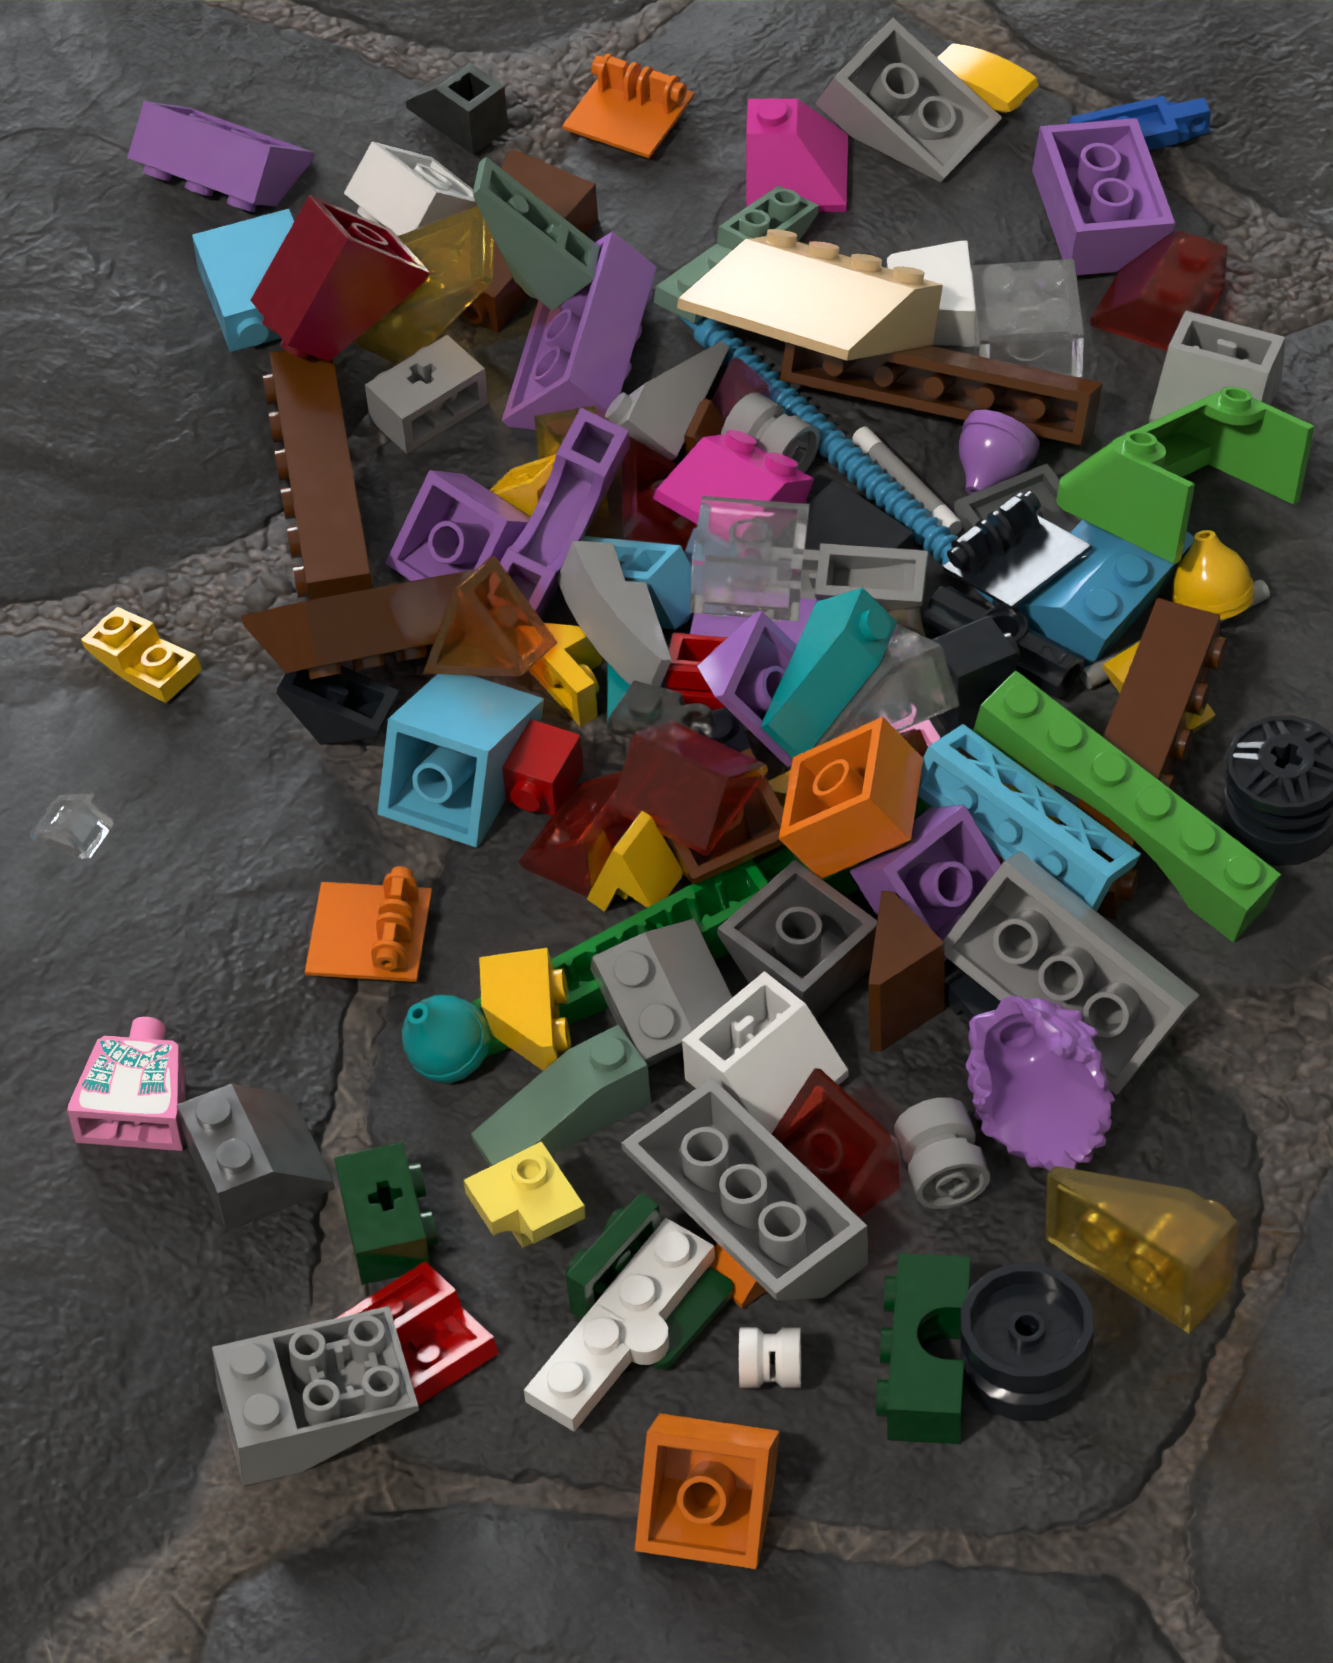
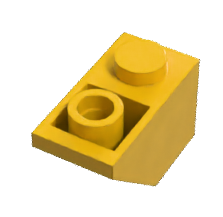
[479,948,571,1071]

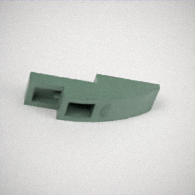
[654,185,819,324]

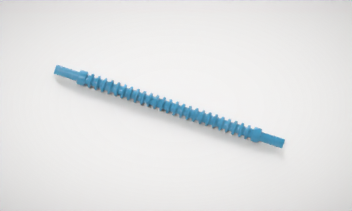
[677,315,1001,606]

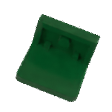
[566,1193,733,1370]

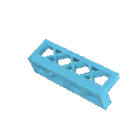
[918,724,1141,912]

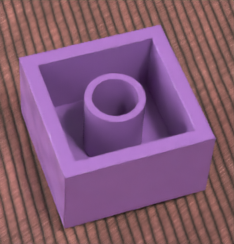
[850,805,1001,960]

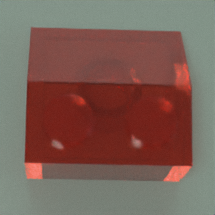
[1090,231,1228,351]

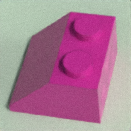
[653,430,814,546]

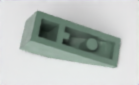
[472,157,600,311]
[471,1024,651,1167]

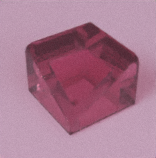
[712,357,769,420]

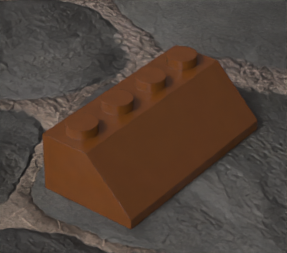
[242,569,490,680]

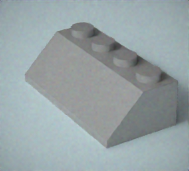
[943,851,1200,1095]
[621,1077,868,1300]

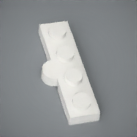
[524,1218,715,1432]

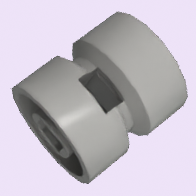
[721,392,820,473]
[894,1098,990,1209]

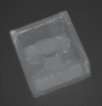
[971,259,1084,377]

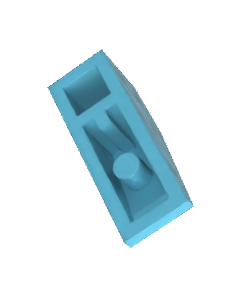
[582,536,704,630]

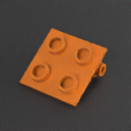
[562,53,695,158]
[305,866,432,982]

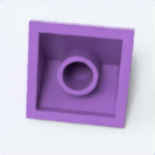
[697,611,797,767]

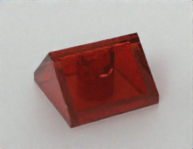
[622,436,701,553]
[612,721,768,856]
[518,766,649,897]
[772,1068,900,1218]

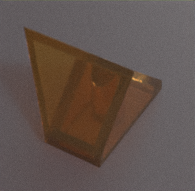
[423,556,558,677]

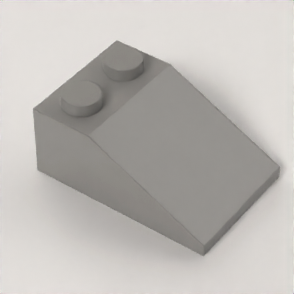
[816,18,1002,182]

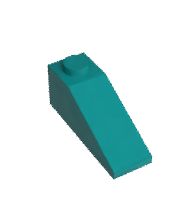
[760,587,898,759]

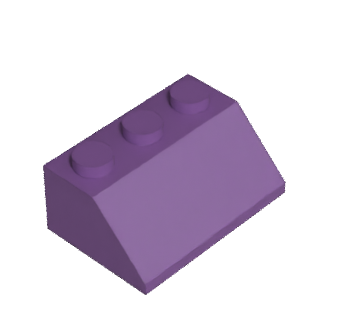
[127,101,314,212]
[1032,118,1175,276]

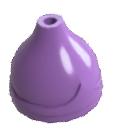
[959,410,1040,495]

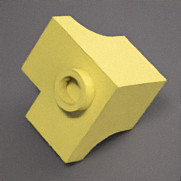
[464,1141,586,1248]

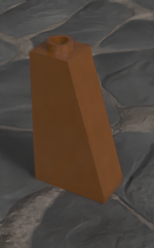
[452,149,598,333]

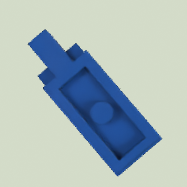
[1069,96,1210,150]

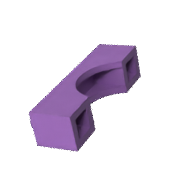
[483,408,630,625]

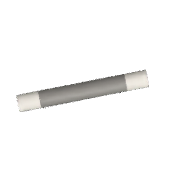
[852,426,963,535]

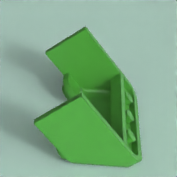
[1056,387,1315,564]

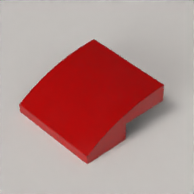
[337,1261,499,1406]

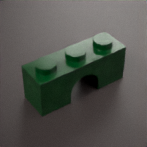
[876,1253,971,1445]

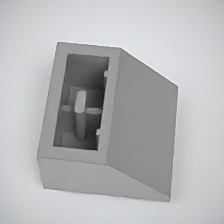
[1149,311,1285,423]

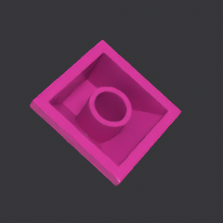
[746,98,848,212]

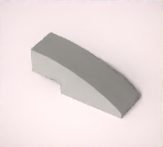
[557,541,671,698]
[764,543,929,611]

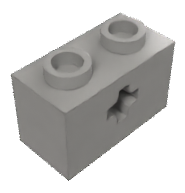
[365,335,489,454]

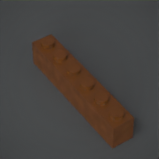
[780,342,1103,445]
[263,350,372,600]
[1076,598,1227,919]

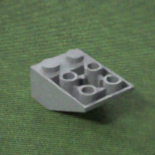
[212,1306,419,1486]

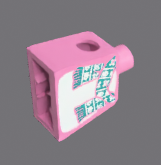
[67,1017,186,1151]

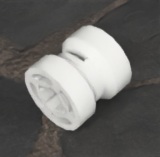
[739,1327,801,1388]

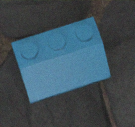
[1016,519,1194,668]

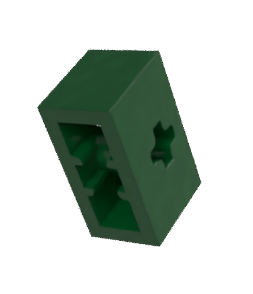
[334,1142,438,1285]

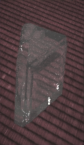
[30,793,115,859]

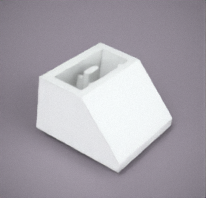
[682,971,849,1138]

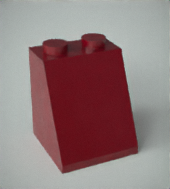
[250,195,430,362]

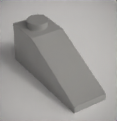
[605,341,729,477]

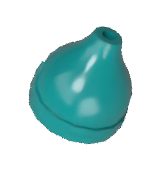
[402,995,491,1083]

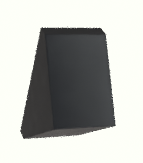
[276,666,399,745]

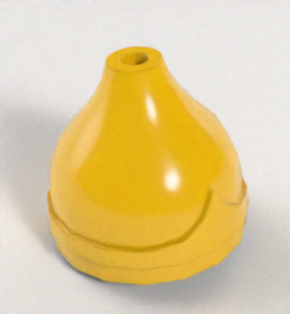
[1172,530,1254,620]

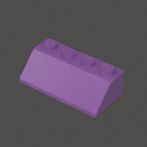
[502,231,657,434]

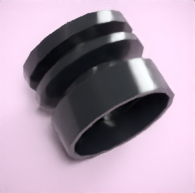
[1222,715,1333,866]

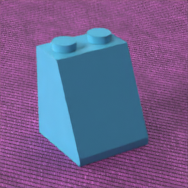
[377,667,544,847]

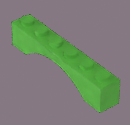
[973,670,1281,943]

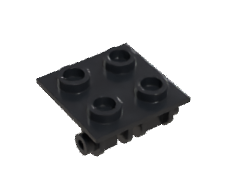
[942,491,1092,610]

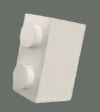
[344,141,481,251]

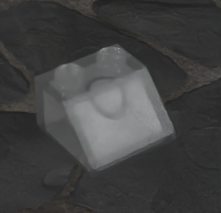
[690,496,810,621]

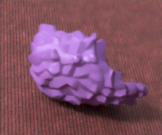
[965,995,1115,1174]

